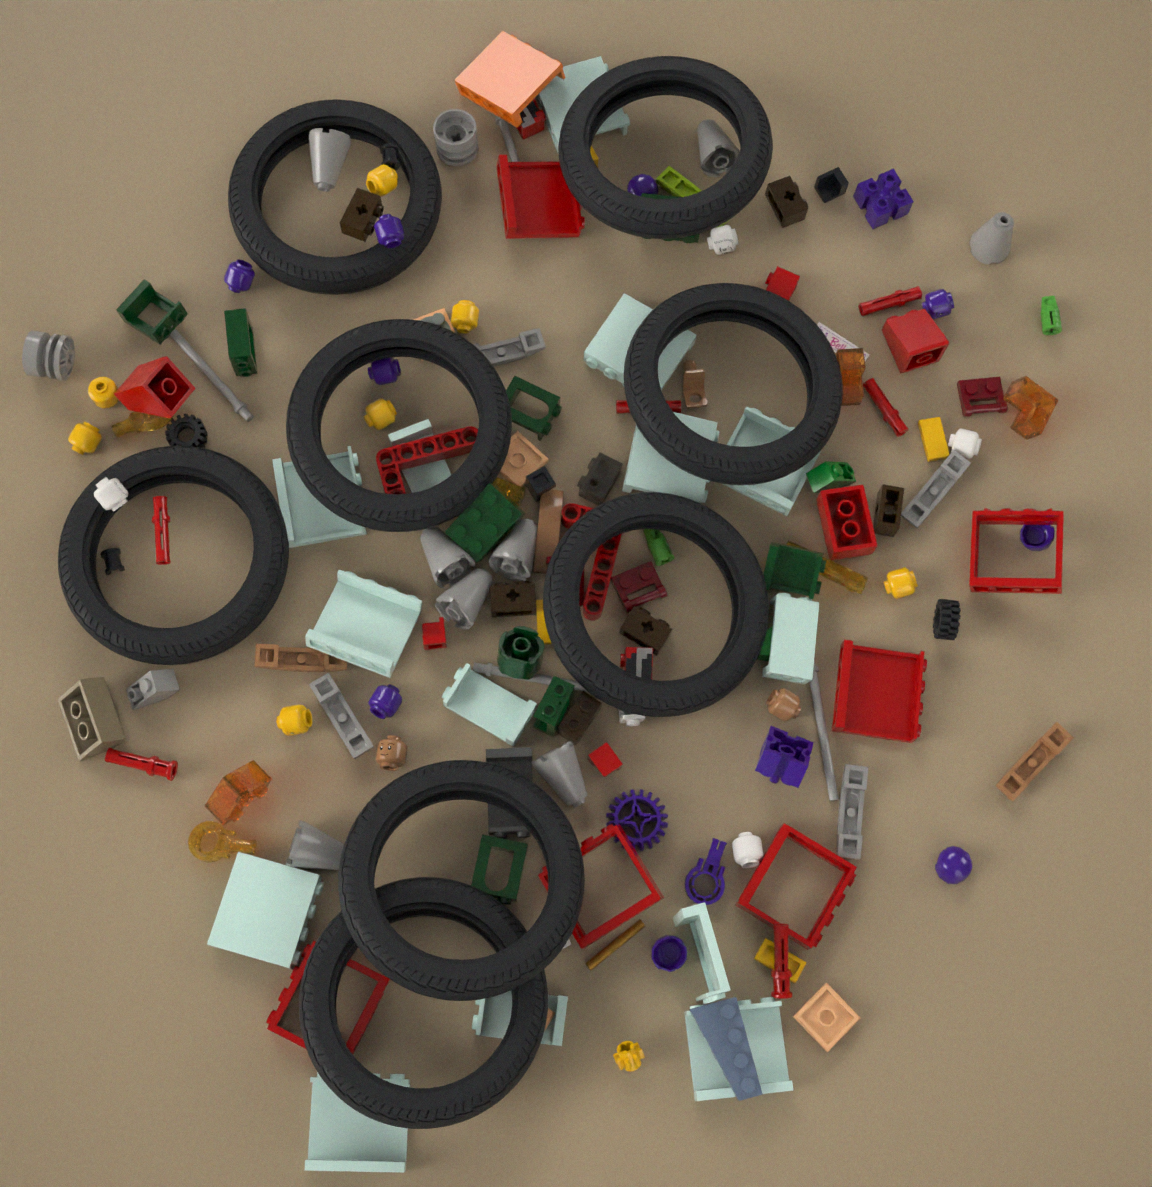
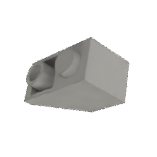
[126,669,180,710]

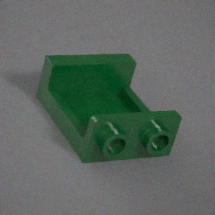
[763,542,827,599]

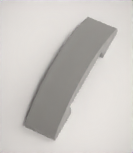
[473,328,546,366]
[901,450,971,528]
[309,673,374,760]
[837,764,868,860]

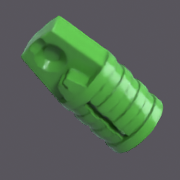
[1040,296,1062,335]
[643,529,674,566]

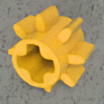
[613,1041,645,1072]

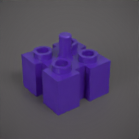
[853,168,914,229]
[755,726,814,788]

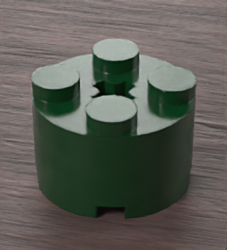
[497,626,544,680]

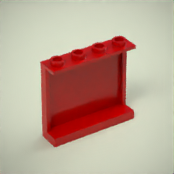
[496,155,585,239]
[831,639,927,743]

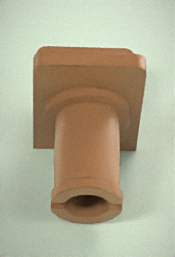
[683,360,708,409]

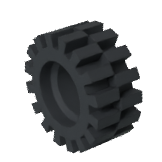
[165,414,208,448]
[933,599,961,640]

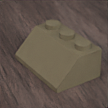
[58,677,126,761]

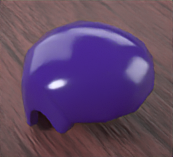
[627,174,658,196]
[1020,525,1055,552]
[935,846,973,884]
[651,935,687,972]

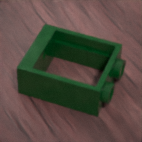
[224,308,258,377]

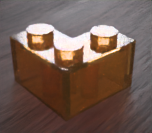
[835,348,866,406]
[1003,376,1059,440]
[205,760,272,825]

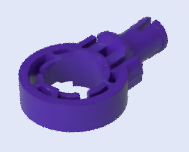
[684,838,727,905]

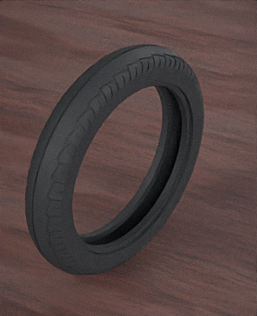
[558,56,773,239]
[228,99,442,295]
[624,283,843,485]
[286,319,512,532]
[58,446,289,665]
[543,492,769,717]
[338,760,585,1001]
[299,877,548,1129]

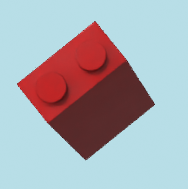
[882,309,950,374]
[114,356,196,418]

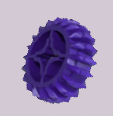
[606,789,668,852]

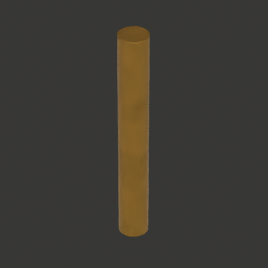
[585,919,645,971]

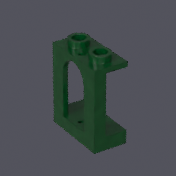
[116,279,188,345]
[506,375,562,441]
[533,676,575,738]
[471,834,528,905]

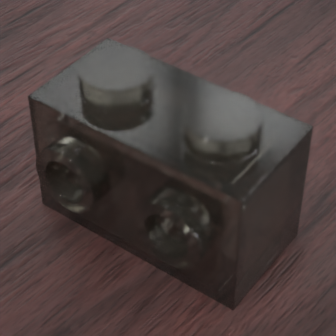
[577,452,623,506]

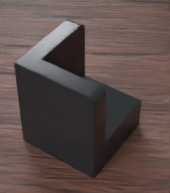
[814,167,849,203]
[526,466,556,502]

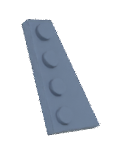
[689,997,763,1101]

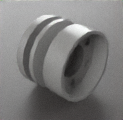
[433,109,479,166]
[22,330,75,381]

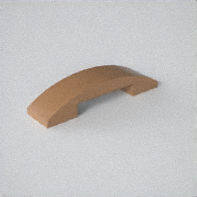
[534,490,564,574]
[255,644,347,672]
[995,722,1074,802]

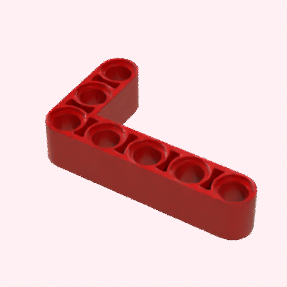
[376,426,478,495]
[561,503,622,621]

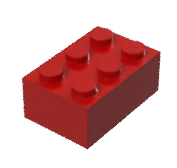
[816,485,877,561]

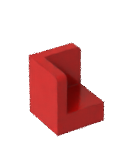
[422,617,447,650]
[587,742,623,777]

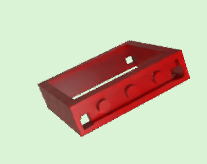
[969,508,1064,594]
[735,823,857,950]
[538,824,664,949]
[266,940,391,1054]

